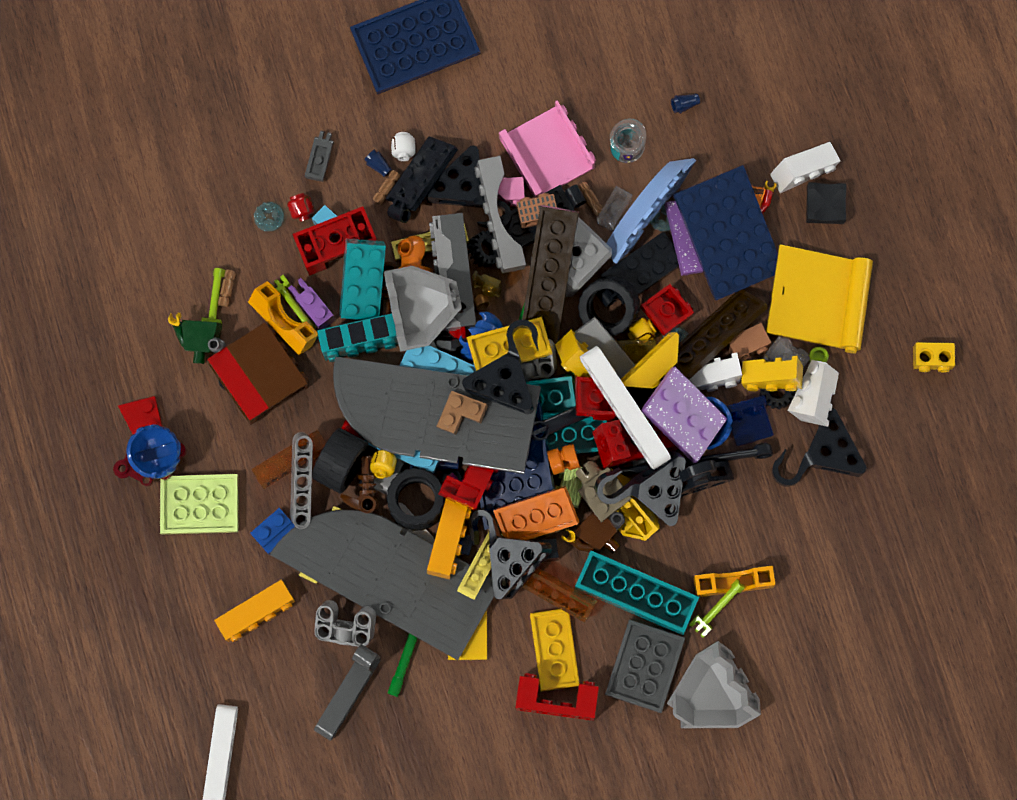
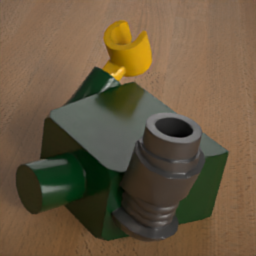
[168,312,226,364]

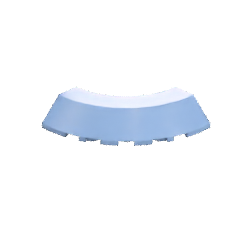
[606,158,696,264]

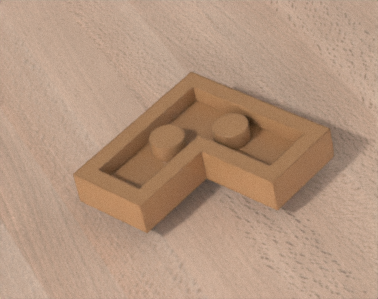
[436,391,488,435]

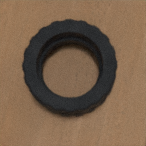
[578,275,640,336]
[312,428,368,494]
[387,468,446,531]

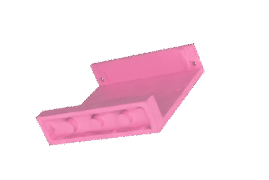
[499,100,596,198]

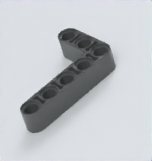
[314,644,381,741]

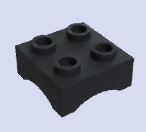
[806,182,846,224]

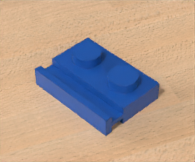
[250,508,295,555]

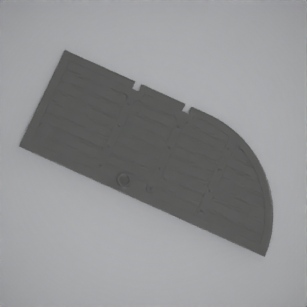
[333,357,541,474]
[270,510,494,660]

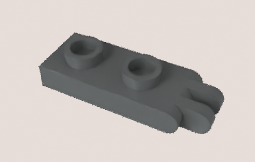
[305,131,334,182]

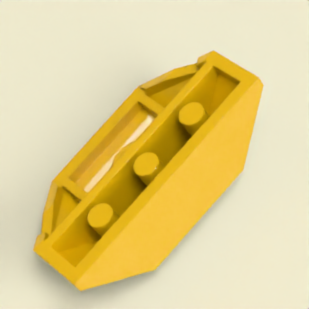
[620,332,679,389]
[608,469,660,541]

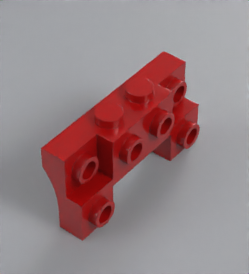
[438,466,498,510]

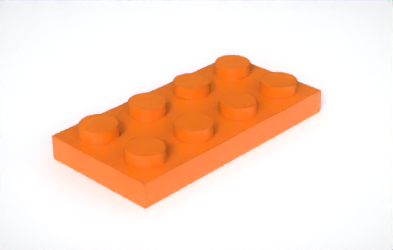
[493,486,579,540]

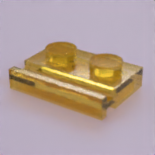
[472,271,502,297]

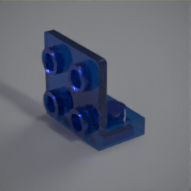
[727,395,774,446]

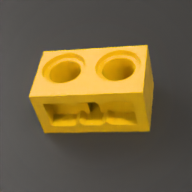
[913,343,955,373]

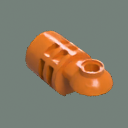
[397,235,433,273]

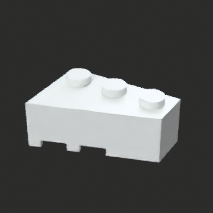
[770,142,840,194]
[689,353,742,392]
[787,360,839,427]

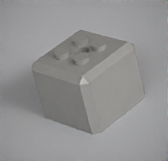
[531,217,612,297]

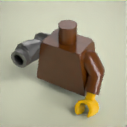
[561,512,625,554]

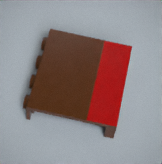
[207,322,309,425]

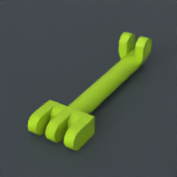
[202,268,226,324]
[270,275,317,329]
[689,579,745,638]

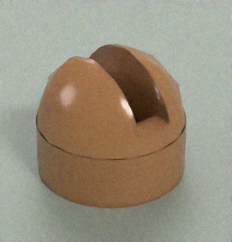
[474,294,490,311]

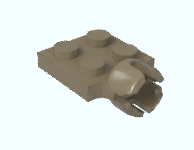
[576,460,633,522]

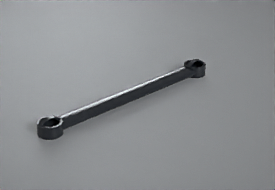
[531,387,630,441]
[602,443,773,476]

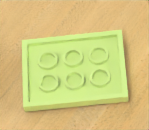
[160,474,238,535]

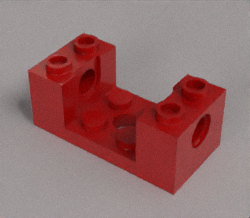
[292,206,377,276]
[592,418,678,468]
[515,673,599,721]

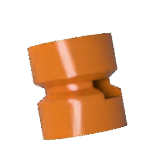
[547,444,580,475]

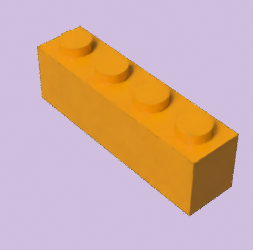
[427,498,472,580]
[214,579,295,643]

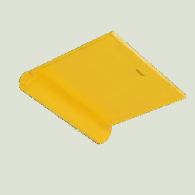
[766,244,873,353]

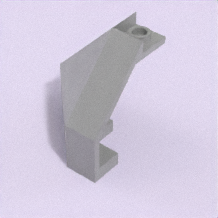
[384,266,462,352]
[667,641,761,728]

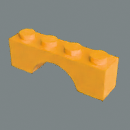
[248,281,318,355]
[693,566,775,597]

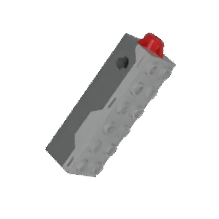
[429,213,476,340]

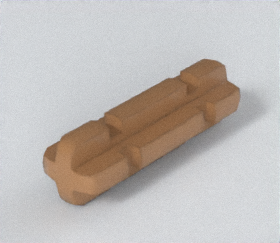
[373,170,400,205]
[578,182,604,216]
[218,270,236,307]

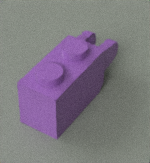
[288,278,336,330]

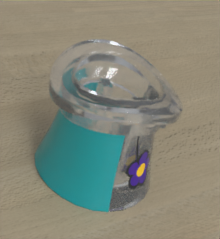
[610,119,646,163]

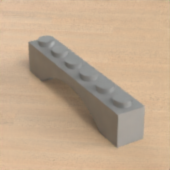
[474,156,526,273]

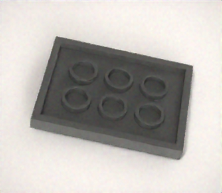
[605,620,685,713]

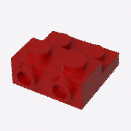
[640,284,694,336]
[575,376,616,421]

